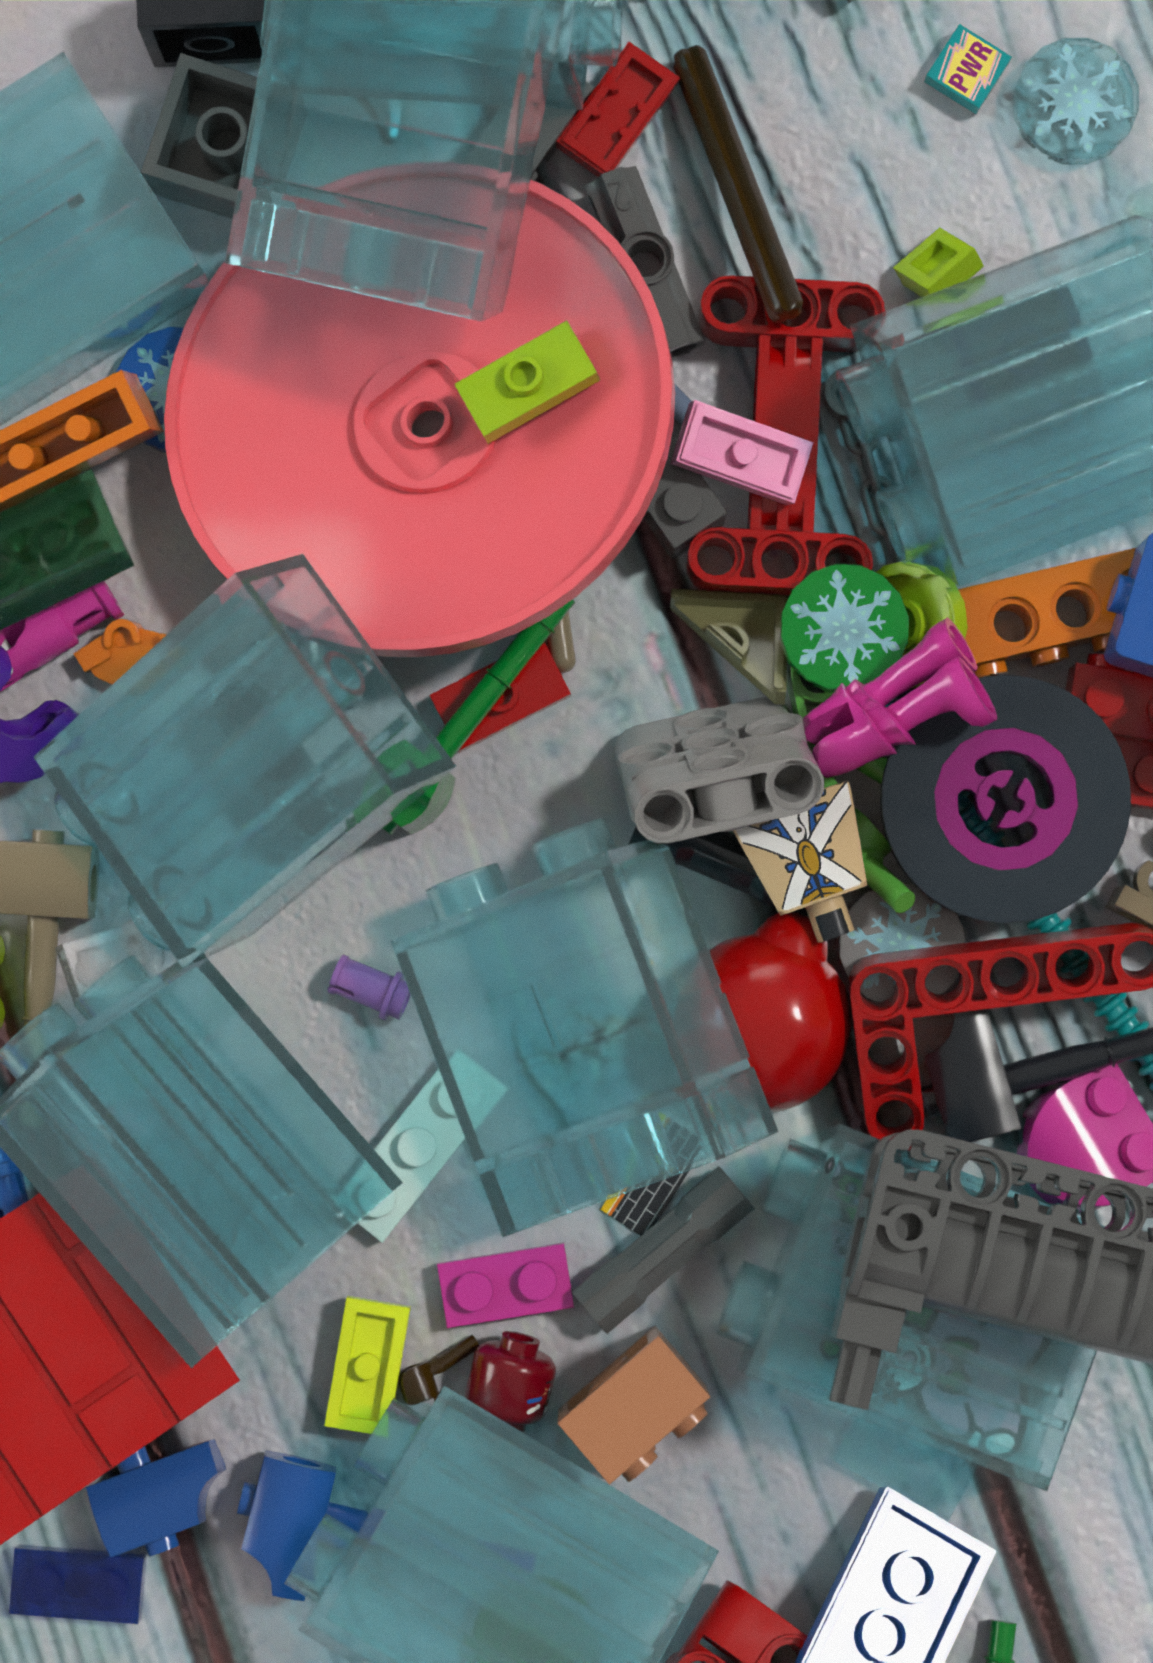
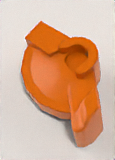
[73,619,193,686]

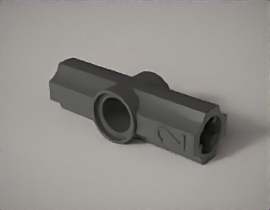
[585,166,705,360]

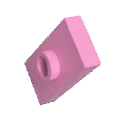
[670,400,813,506]

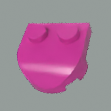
[1017,1064,1153,1213]

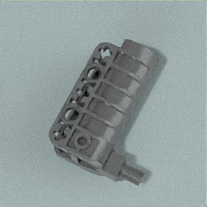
[829,1129,1153,1410]

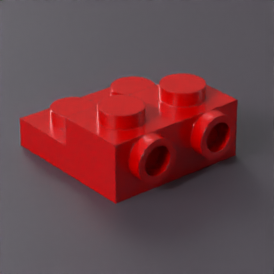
[1065,654,1153,810]

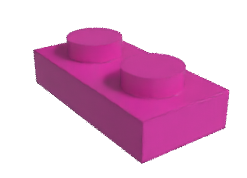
[437,1242,574,1328]

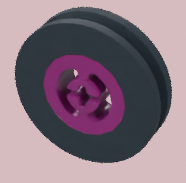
[880,675,1131,923]

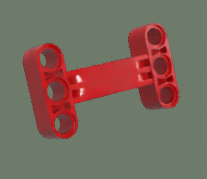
[686,275,885,598]

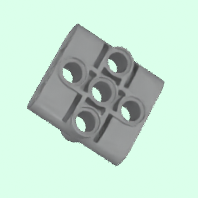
[614,697,824,843]

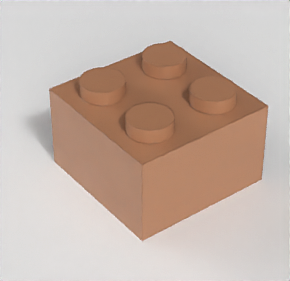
[557,1325,710,1485]

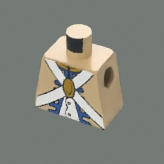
[733,780,867,943]

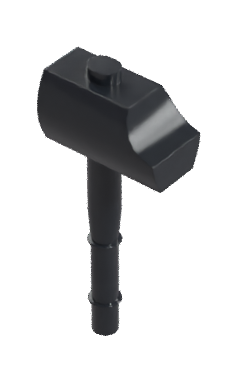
[921,1009,1153,1142]

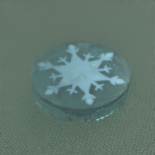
[1013,38,1139,165]

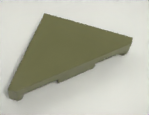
[670,589,788,705]

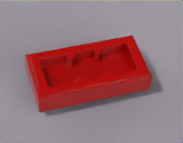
[556,42,680,177]
[429,642,571,753]

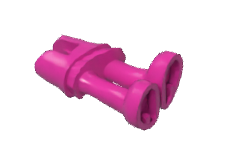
[803,617,997,778]

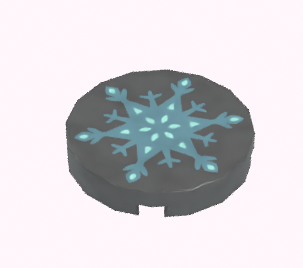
[838,883,965,1002]

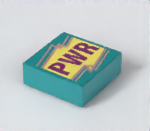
[924,24,1012,115]

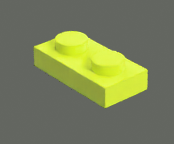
[324,1296,411,1437]

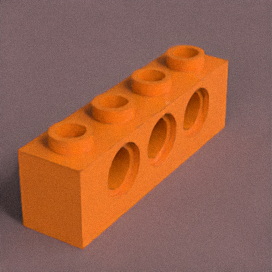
[958,548,1136,679]

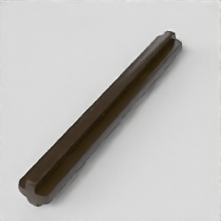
[673,45,803,323]

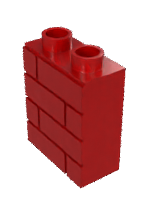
[0,1158,240,1545]

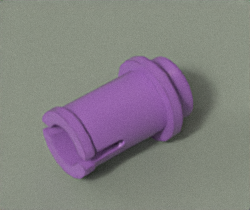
[327,954,414,1021]

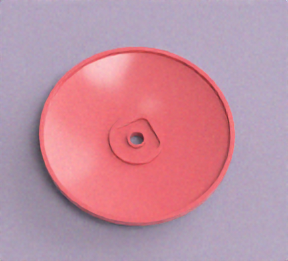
[164,161,675,657]

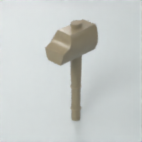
[0,830,99,1127]

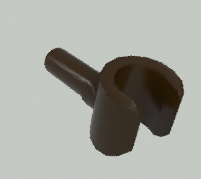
[398,1335,480,1405]

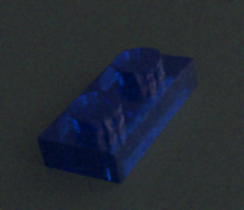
[9,1544,147,1624]

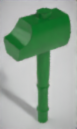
[366,600,575,835]

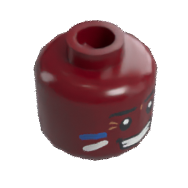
[465,1331,556,1433]

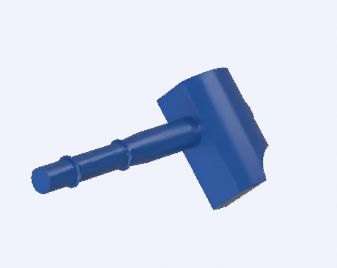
[86,1439,226,1558]
[236,1450,535,1601]

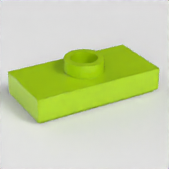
[454,320,600,444]

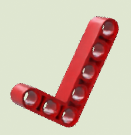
[848,923,1153,1142]

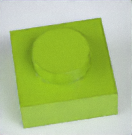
[893,227,984,307]

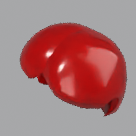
[668,911,852,1114]

